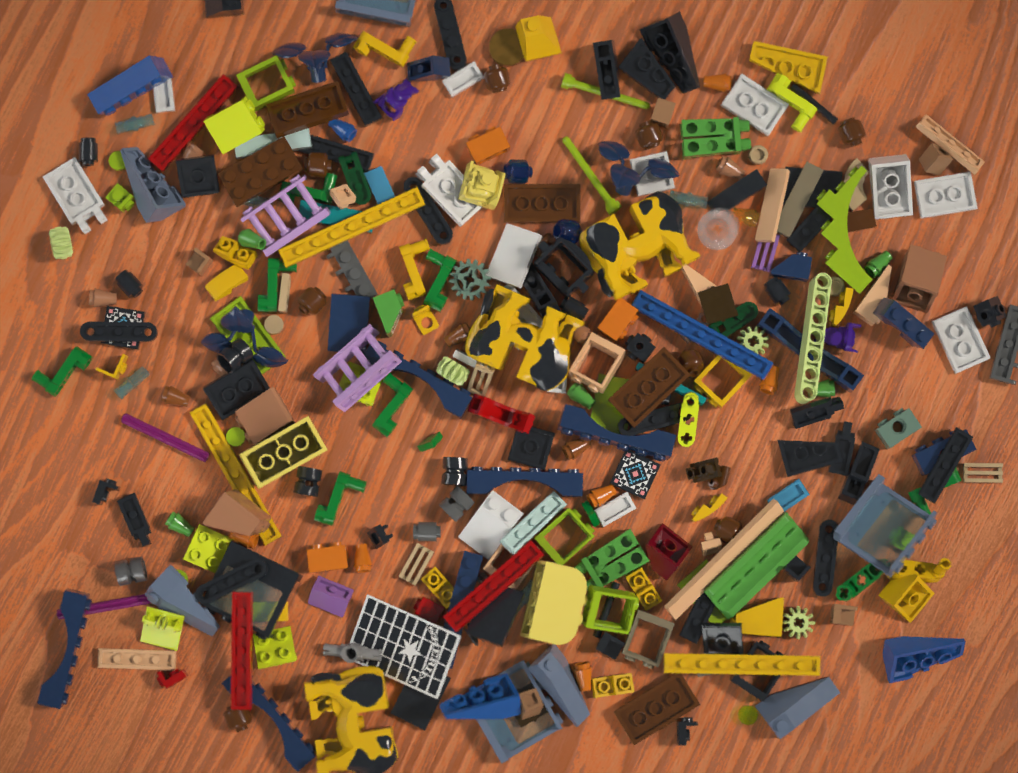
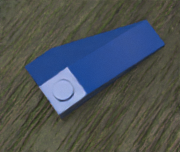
[882,636,966,683]
[439,673,521,719]

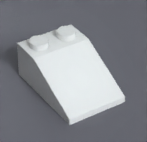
[868,154,913,219]
[458,490,524,560]

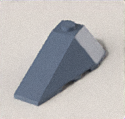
[120,147,186,223]
[144,565,220,636]
[528,644,590,727]
[755,677,840,739]

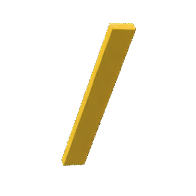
[278,187,425,268]
[190,403,282,546]
[664,653,820,676]

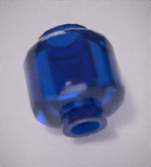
[503,159,533,184]
[553,219,582,244]

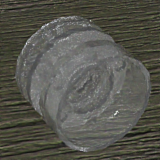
[697,207,740,250]

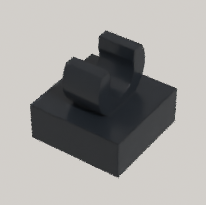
[367,524,393,549]

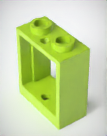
[236,55,296,112]
[534,508,595,565]
[582,585,639,634]

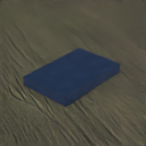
[327,293,370,354]

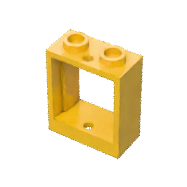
[692,355,753,408]

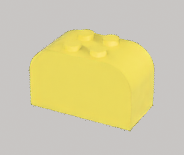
[239,416,327,489]
[520,560,587,645]

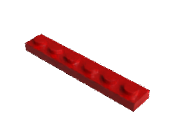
[148,74,238,172]
[443,540,544,633]
[231,591,253,710]

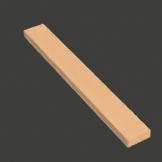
[664,499,784,620]

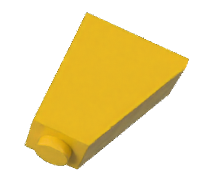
[730,598,784,637]

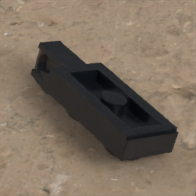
[790,397,844,429]
[828,421,855,476]
[117,493,152,547]

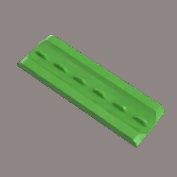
[703,512,810,619]

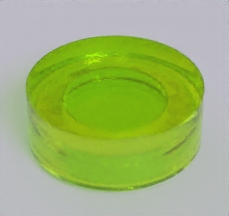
[738,705,758,725]

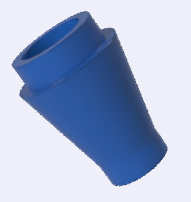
[328,119,357,142]

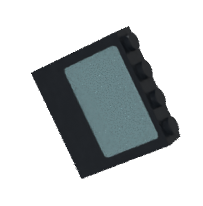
[201,541,303,640]

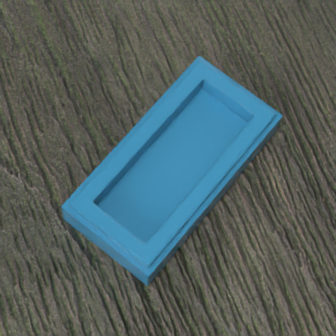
[364,166,395,204]
[767,479,810,512]

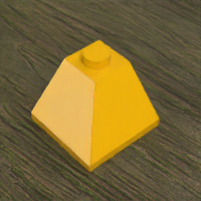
[515,15,562,62]
[878,574,935,623]

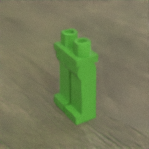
[680,117,751,160]
[574,529,649,592]

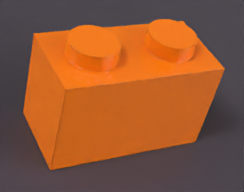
[466,126,510,165]
[597,298,639,343]
[307,542,349,573]

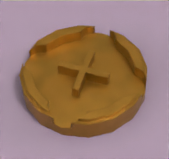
[489,29,524,67]

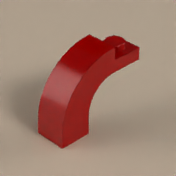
[467,394,535,433]

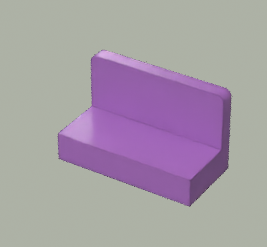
[308,575,354,617]

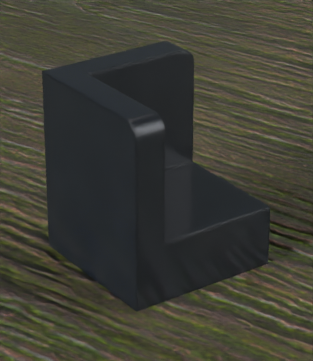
[782,556,811,582]
[595,632,625,659]

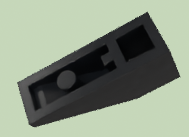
[593,40,621,100]
[523,263,561,319]

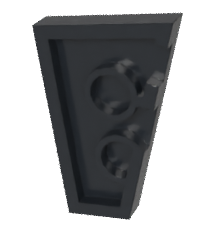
[618,38,675,100]
[778,440,844,477]

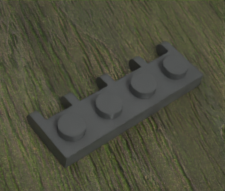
[326,240,378,299]
[989,304,1018,385]

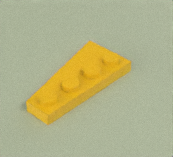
[749,41,828,94]

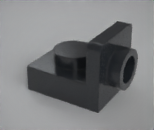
[92,478,120,505]
[677,717,698,746]

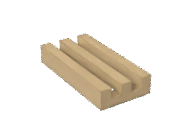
[278,273,291,314]
[467,361,495,396]
[963,463,1003,483]
[399,543,434,586]

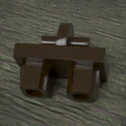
[686,457,722,483]

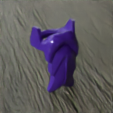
[373,79,419,121]
[814,322,861,353]

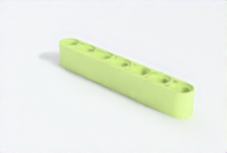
[794,273,832,404]

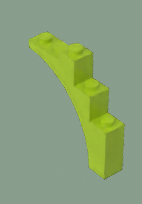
[816,166,873,294]

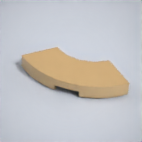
[844,158,869,212]

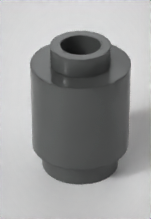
[413,522,441,541]

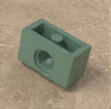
[874,408,922,449]

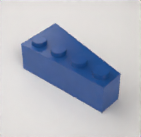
[87,55,174,116]

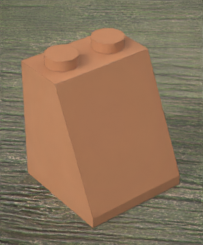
[892,245,947,313]
[235,387,296,445]
[203,489,272,536]

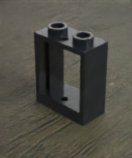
[730,640,783,702]

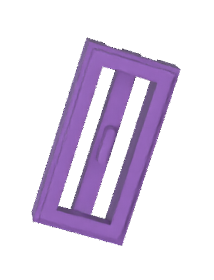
[751,234,780,272]

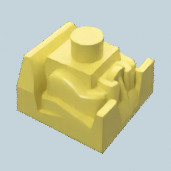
[458,161,506,210]

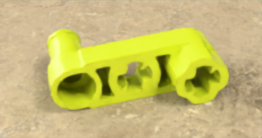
[767,73,818,133]
[678,392,699,447]

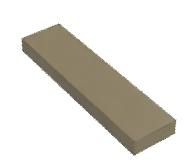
[777,162,824,238]

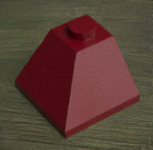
[646,523,692,581]

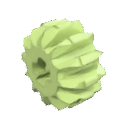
[49,226,73,259]
[736,326,769,355]
[436,357,470,386]
[782,606,815,639]

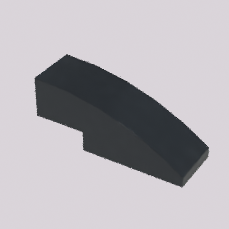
[707,169,767,218]
[838,441,880,505]

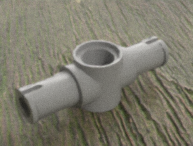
[323,643,382,663]

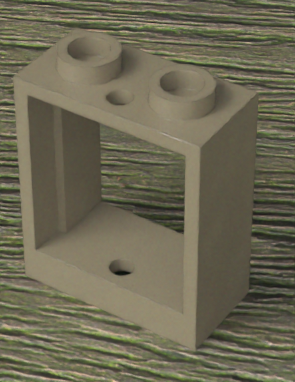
[621,610,675,669]

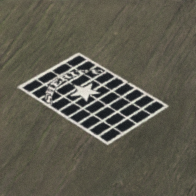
[349,594,461,699]

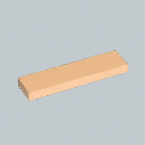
[916,114,985,175]
[755,168,790,243]
[98,648,177,670]

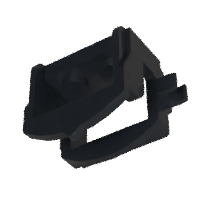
[534,237,594,299]

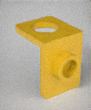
[412,305,439,335]
[95,354,128,380]

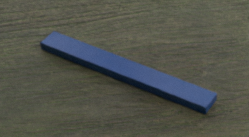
[631,290,774,380]

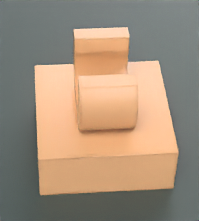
[329,184,356,210]
[701,532,722,556]

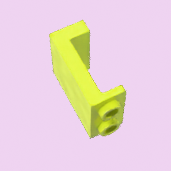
[203,96,265,154]

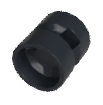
[216,338,253,374]
[442,457,468,486]
[293,466,323,497]

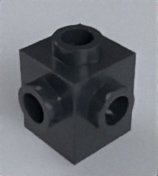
[973,296,1007,328]
[625,333,656,364]

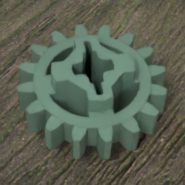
[449,259,491,301]

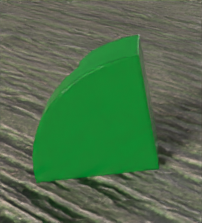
[417,432,443,452]
[581,501,600,527]

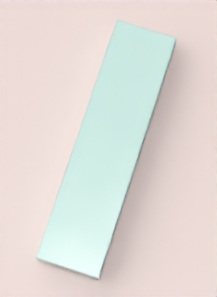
[235,128,312,159]
[500,491,567,555]

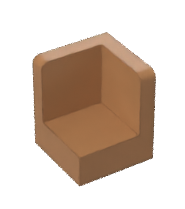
[650,98,676,128]
[919,143,953,176]
[186,247,213,276]
[830,604,858,626]
[519,688,543,720]

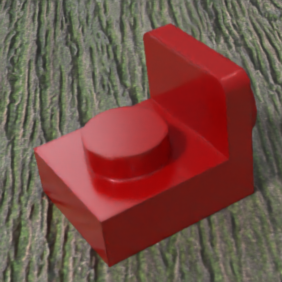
[413,597,444,624]
[156,669,189,689]

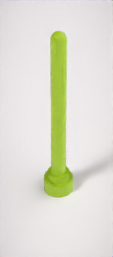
[561,73,650,109]
[563,136,622,215]

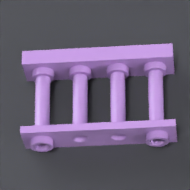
[241,174,331,257]
[313,324,402,412]

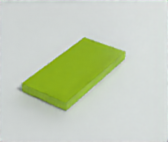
[210,296,286,375]

